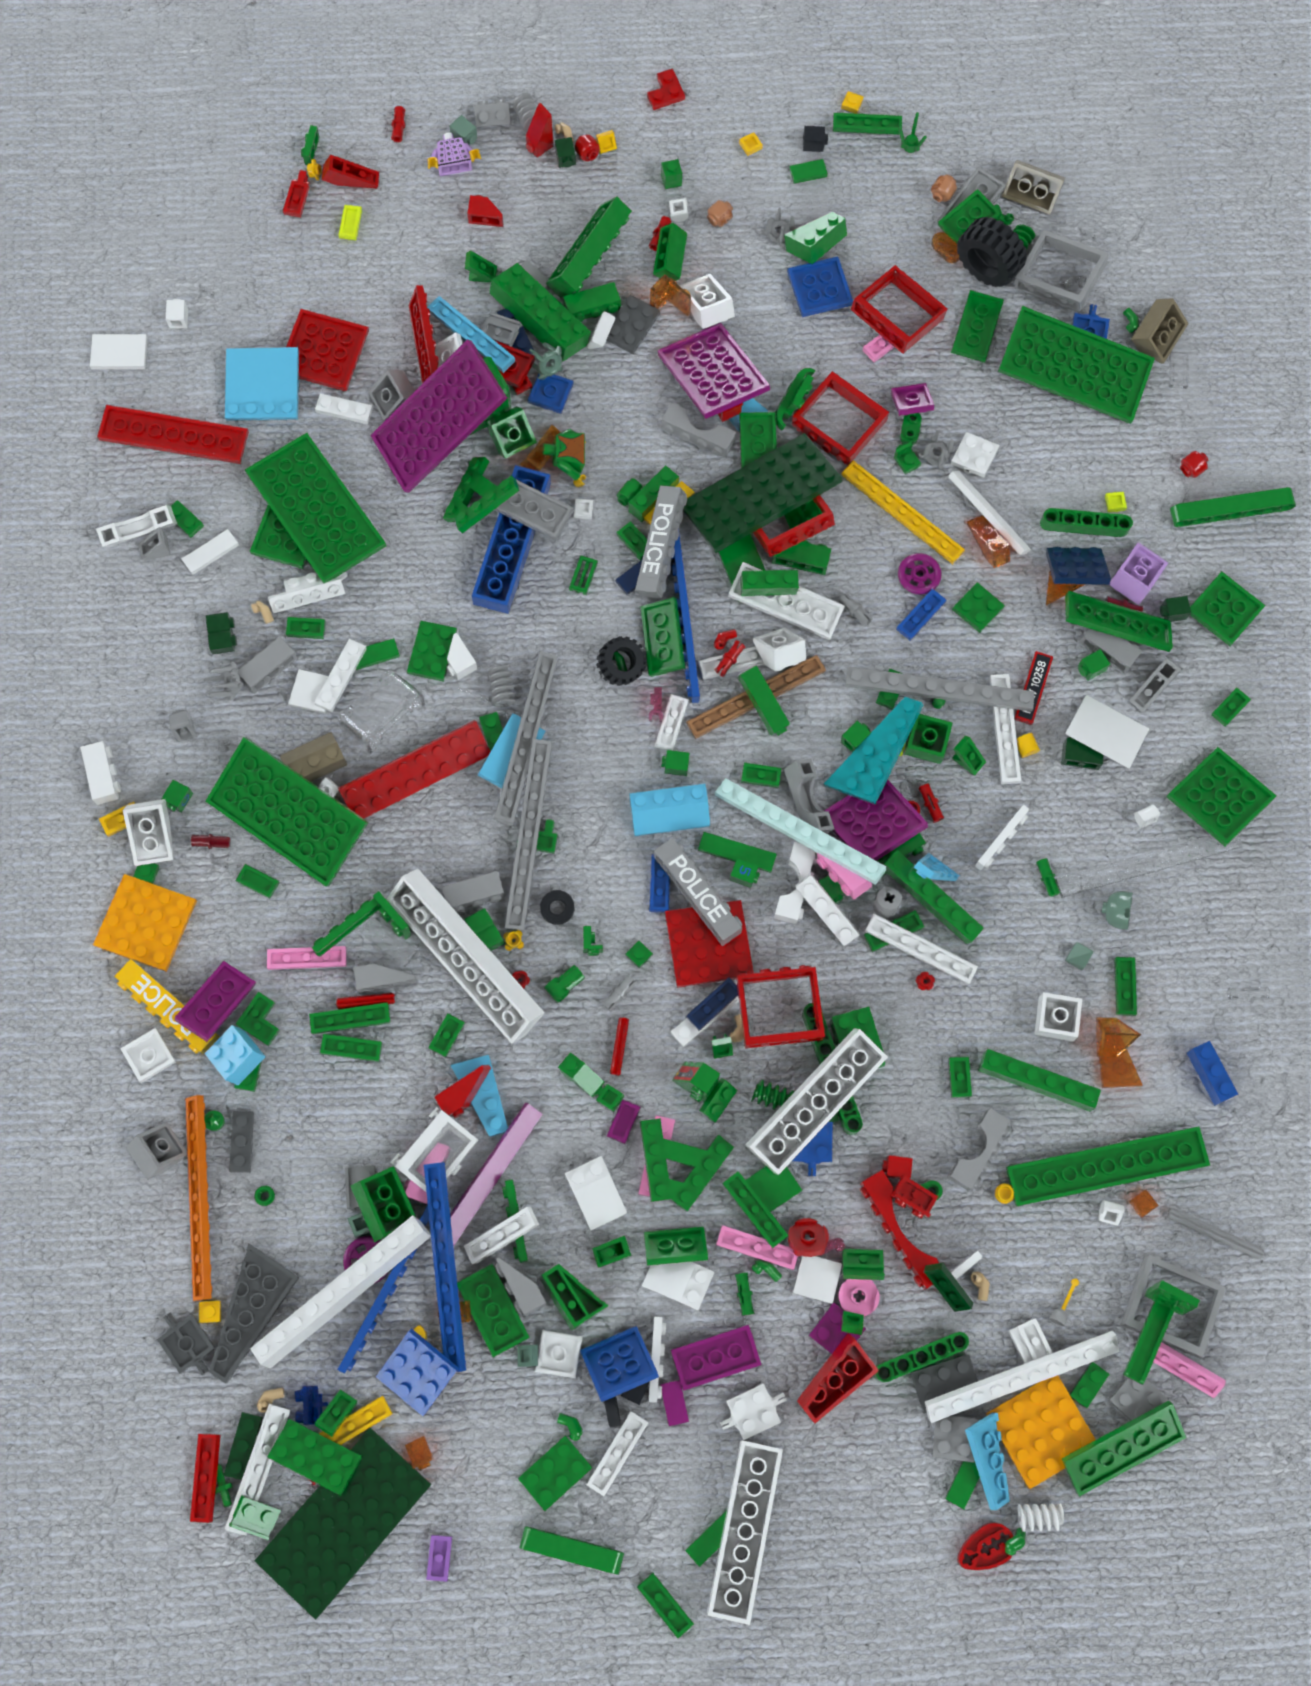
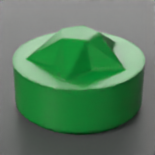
[204,1111,225,1131]

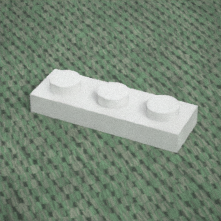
[315,394,373,424]

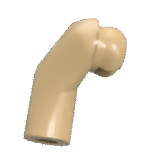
[555,122,574,143]
[251,601,274,624]
[729,1014,743,1043]
[970,1271,990,1301]
[257,1387,285,1413]

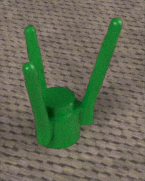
[899,112,927,153]

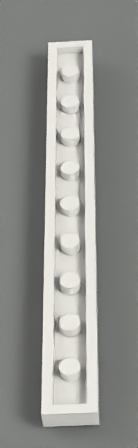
[925,1331,1119,1423]

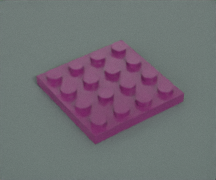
[824,779,928,861]

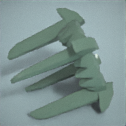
[530,343,563,380]

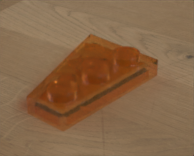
[1096,1028,1143,1088]

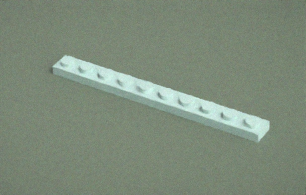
[715,778,886,885]

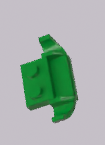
[775,368,816,431]

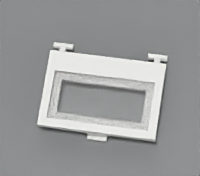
[390,1107,479,1192]

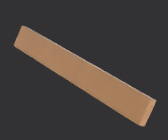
[686,654,826,739]

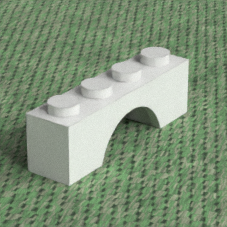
[96,505,177,548]
[774,842,817,924]

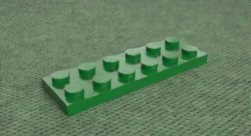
[1065,590,1173,652]
[1062,1400,1187,1497]

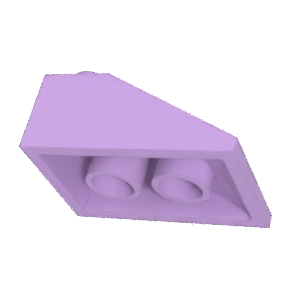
[1110,542,1168,605]

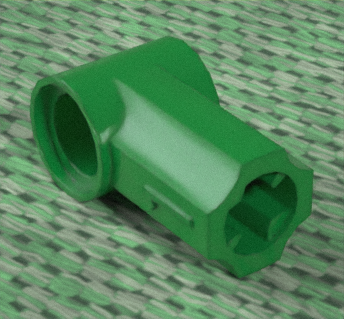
[544,965,585,1003]

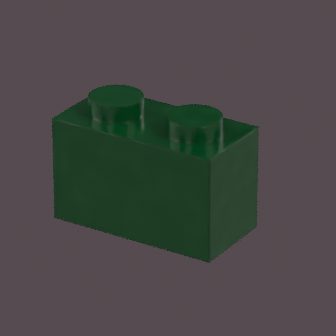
[1061,737,1104,770]

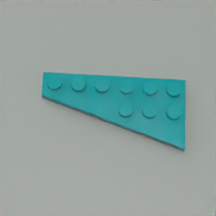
[824,697,923,804]

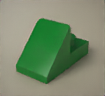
[465,251,497,282]
[952,736,986,775]
[592,1236,631,1268]

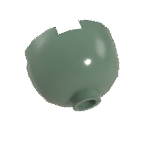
[1102,891,1133,930]

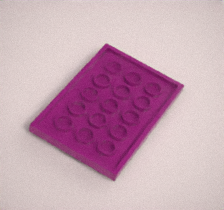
[657,322,770,419]

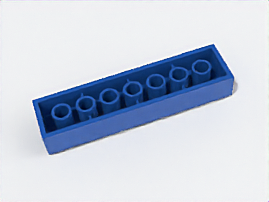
[472,465,551,614]

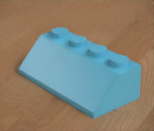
[629,784,710,836]

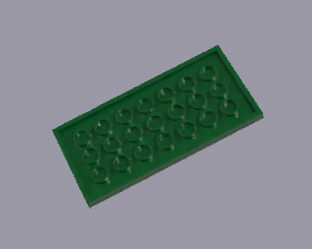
[683,433,843,553]
[254,1428,432,1620]

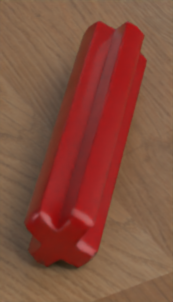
[336,993,395,1009]
[610,1017,629,1076]

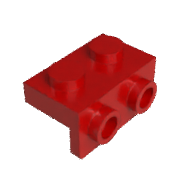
[891,1175,938,1219]

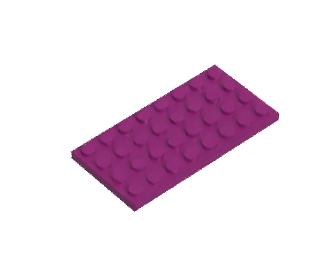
[370,339,507,493]

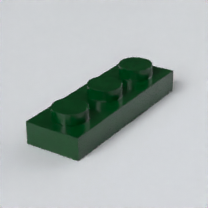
[924,1263,973,1312]
[224,1412,263,1480]

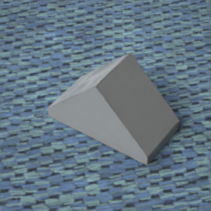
[139,527,171,561]

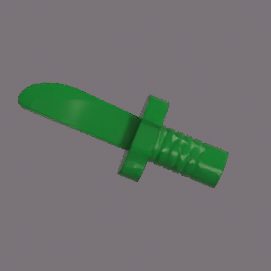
[215,1463,233,1508]

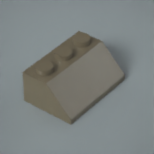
[1002,160,1065,215]
[1131,298,1189,364]
[280,732,347,782]

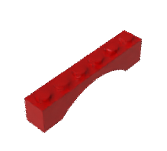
[859,1170,939,1290]

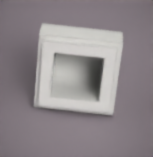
[669,198,689,222]
[1134,805,1160,829]
[1098,1200,1124,1226]

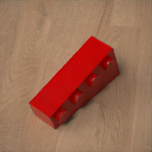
[797,1333,879,1424]

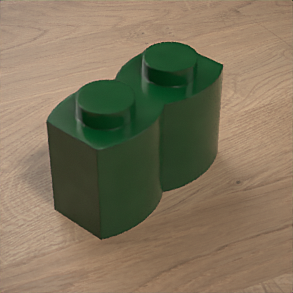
[206,612,237,655]

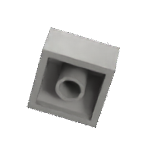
[368,369,415,421]
[126,1122,188,1180]

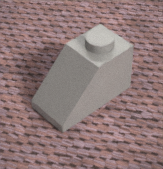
[169,710,197,742]

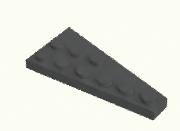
[209,1243,299,1384]

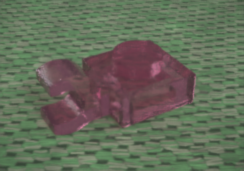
[649,687,663,722]

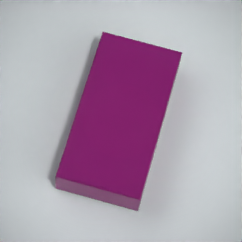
[607,1099,641,1144]
[660,1380,689,1426]

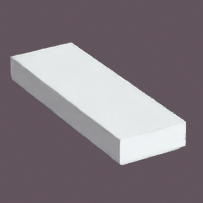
[182,529,239,575]
[655,694,689,751]

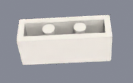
[80,741,121,805]

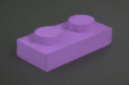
[426,1535,453,1582]

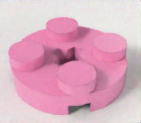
[838,1279,880,1316]

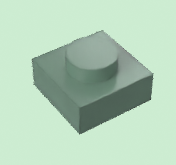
[518,1345,538,1367]

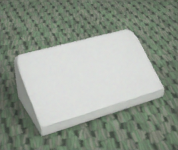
[587,311,615,349]

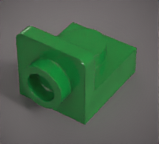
[894,442,921,475]
[583,926,603,956]

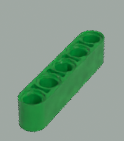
[1040,508,1133,537]
[873,1332,969,1383]
[519,1526,624,1575]

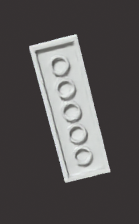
[728,562,845,640]

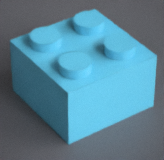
[204,1025,266,1085]

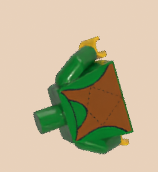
[542,429,586,487]

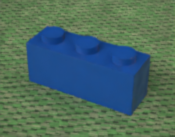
[1186,1041,1238,1106]

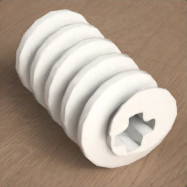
[1018,1503,1064,1532]

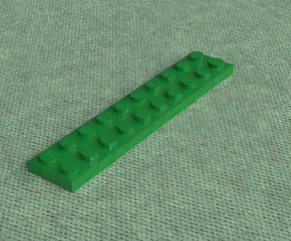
[1006,1126,1210,1207]

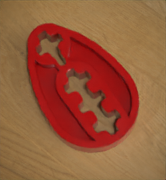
[957,1522,1014,1570]

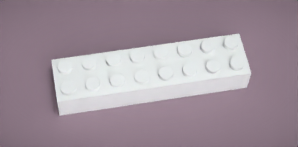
[745,1028,888,1175]
[707,1440,783,1625]

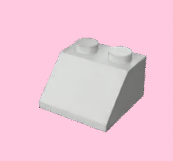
[753,628,806,671]

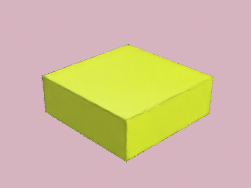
[1105,491,1127,512]

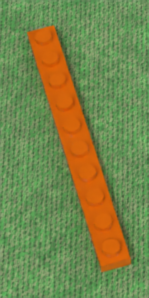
[185,1095,212,1301]

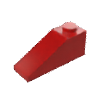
[526,103,553,158]
[321,154,380,189]
[435,1065,491,1118]

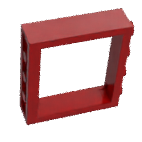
[850,265,948,354]
[791,371,889,466]
[753,495,835,557]
[736,965,825,1049]

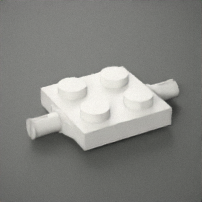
[719,1383,787,1440]

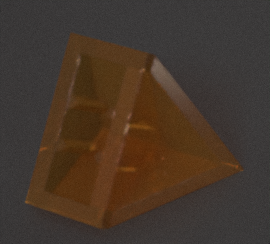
[1046,571,1086,605]
[1096,1017,1142,1057]

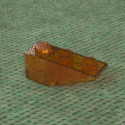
[520,424,560,471]
[967,515,1010,568]

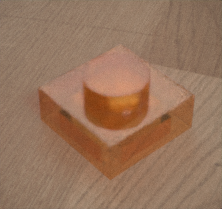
[1129,1189,1159,1218]

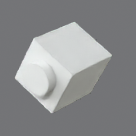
[166,299,188,328]

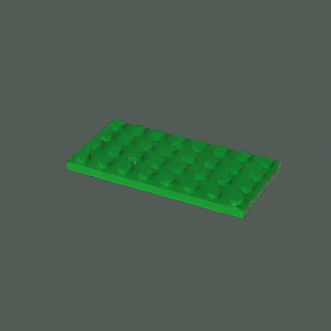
[998,306,1155,424]
[245,433,387,584]
[205,737,369,887]

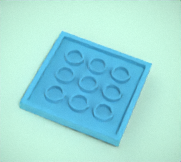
[225,347,299,421]

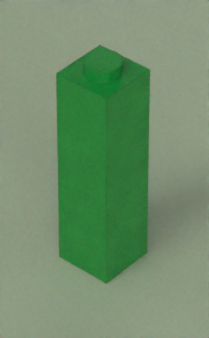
[738,665,790,736]

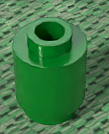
[617,478,642,506]

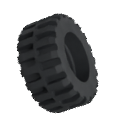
[957,217,1027,287]

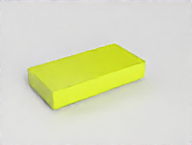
[339,205,362,240]

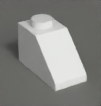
[447,633,477,680]

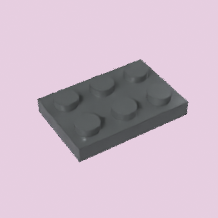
[606,295,660,354]
[910,1354,978,1414]

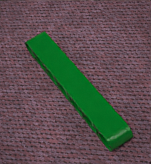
[1170,487,1296,527]
[802,1003,863,1135]

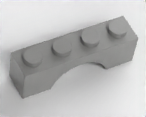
[661,402,736,458]
[784,759,834,834]
[948,1108,1011,1191]

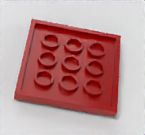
[286,309,369,392]
[665,900,754,988]

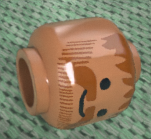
[931,174,957,202]
[707,200,733,227]

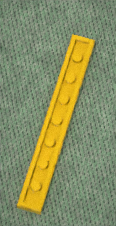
[841,460,965,565]

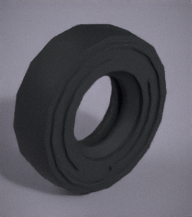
[540,890,575,925]
[604,1396,621,1428]

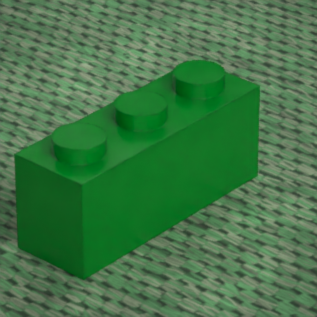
[653,223,687,284]
[563,282,621,322]
[628,465,679,522]
[772,540,832,575]
[740,570,799,596]

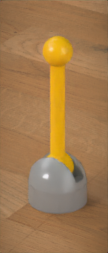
[1049,1278,1079,1326]

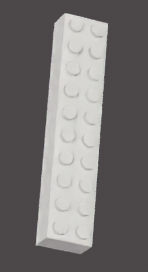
[386,869,544,1044]

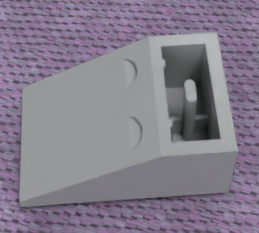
[495,1257,547,1317]

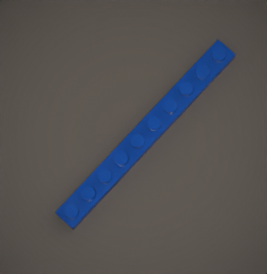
[671,528,700,703]
[424,1162,466,1372]
[337,1205,429,1374]

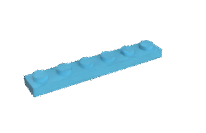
[427,296,516,373]

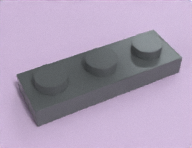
[229,1111,254,1173]

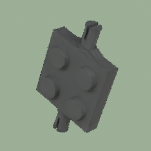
[157,1312,216,1375]

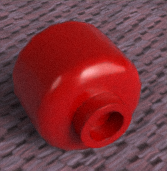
[575,134,600,162]
[1180,451,1209,478]

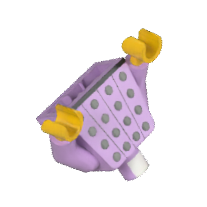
[427,133,481,176]

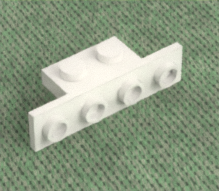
[268,573,345,613]

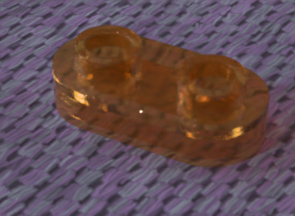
[931,232,959,263]

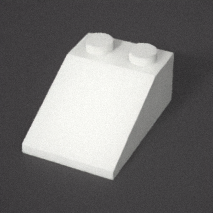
[679,274,735,329]
[123,799,174,866]
[565,1156,627,1231]
[642,1262,714,1312]

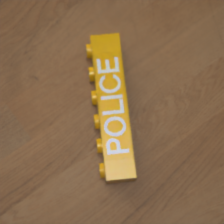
[114,959,220,1055]

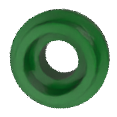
[254,1186,275,1206]

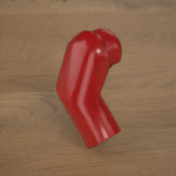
[714,629,737,650]

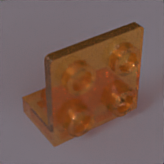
[650,275,691,316]

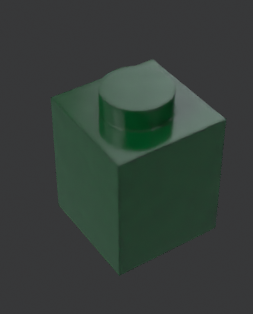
[555,137,576,168]
[1160,596,1191,622]

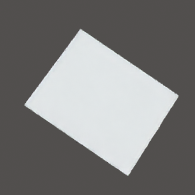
[1065,695,1149,769]

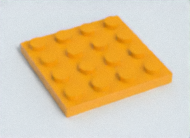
[93,874,197,972]
[985,1375,1096,1489]

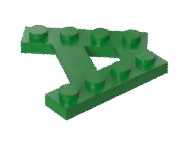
[443,457,520,534]
[640,1118,734,1212]

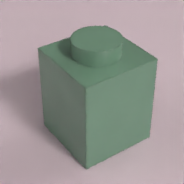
[449,115,478,145]

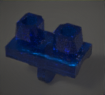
[295,1386,328,1425]

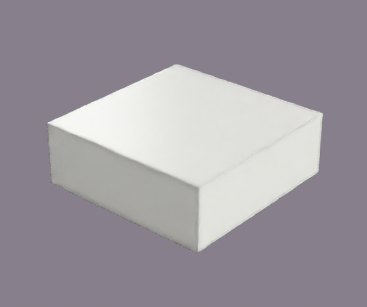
[574,499,593,519]

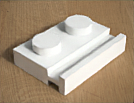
[1008,1318,1053,1364]

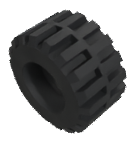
[596,636,647,686]

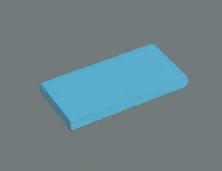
[478,713,546,788]

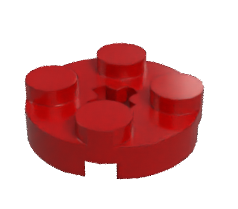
[788,1218,829,1257]

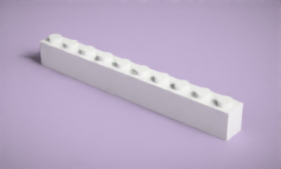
[250,1215,431,1368]

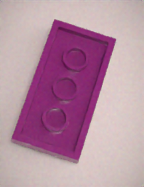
[174,961,256,1042]
[671,1325,762,1391]

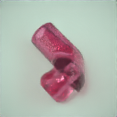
[819,1237,846,1257]

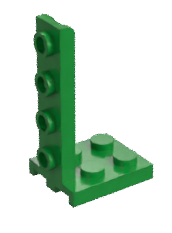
[312,891,411,957]
[1123,1280,1200,1385]

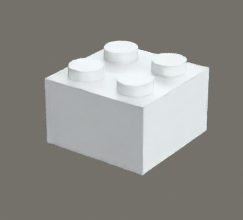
[1034,992,1082,1041]

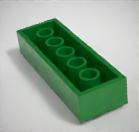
[545,196,632,298]
[489,263,591,362]

